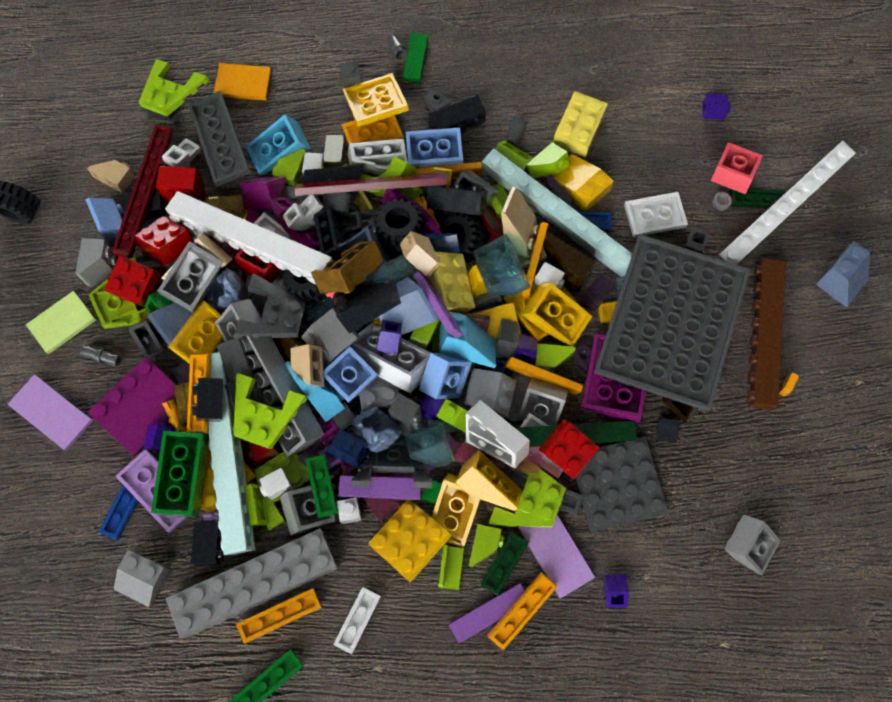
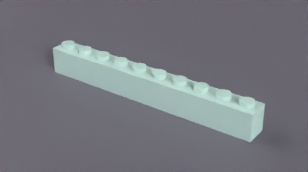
[482,148,632,279]
[208,352,255,555]

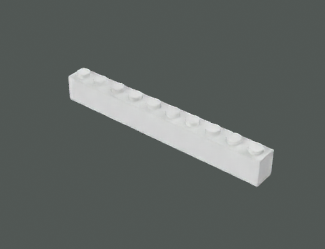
[716,141,856,265]
[165,191,334,284]

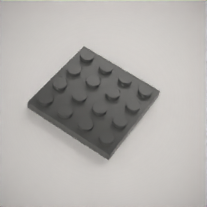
[575,437,669,533]

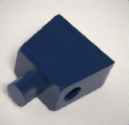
[326,429,368,469]

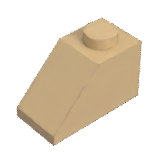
[88,160,135,193]
[400,231,440,277]
[290,344,324,387]

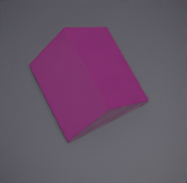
[241,177,287,210]

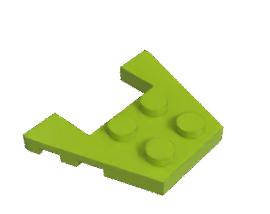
[138,59,210,116]
[89,257,152,329]
[233,373,308,449]
[255,452,336,531]
[489,458,566,528]

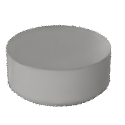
[712,192,732,211]

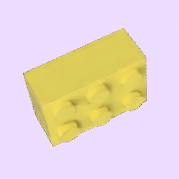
[553,91,608,158]
[422,252,475,315]

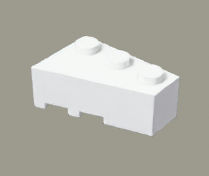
[347,139,408,176]
[466,400,530,468]

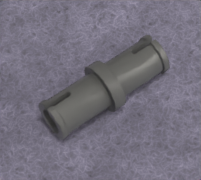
[81,345,122,366]

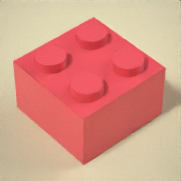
[711,142,763,194]

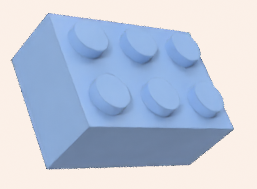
[406,128,463,168]

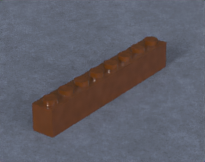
[747,258,786,411]

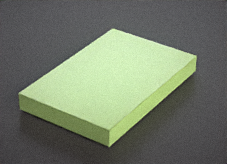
[26,291,96,354]

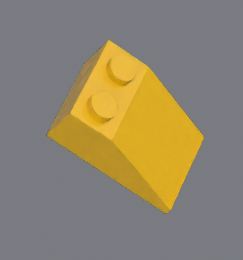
[547,154,614,211]
[521,282,593,346]
[456,450,523,511]
[431,473,481,548]

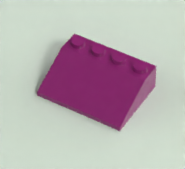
[582,334,646,423]
[88,357,188,456]

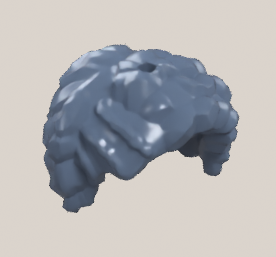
[206,268,247,312]
[352,406,401,453]

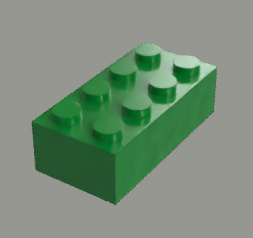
[151,431,209,518]

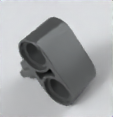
[321,192,360,215]

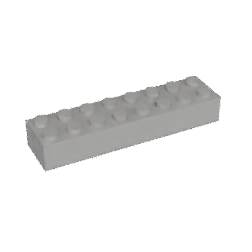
[215,299,324,457]
[165,529,339,638]

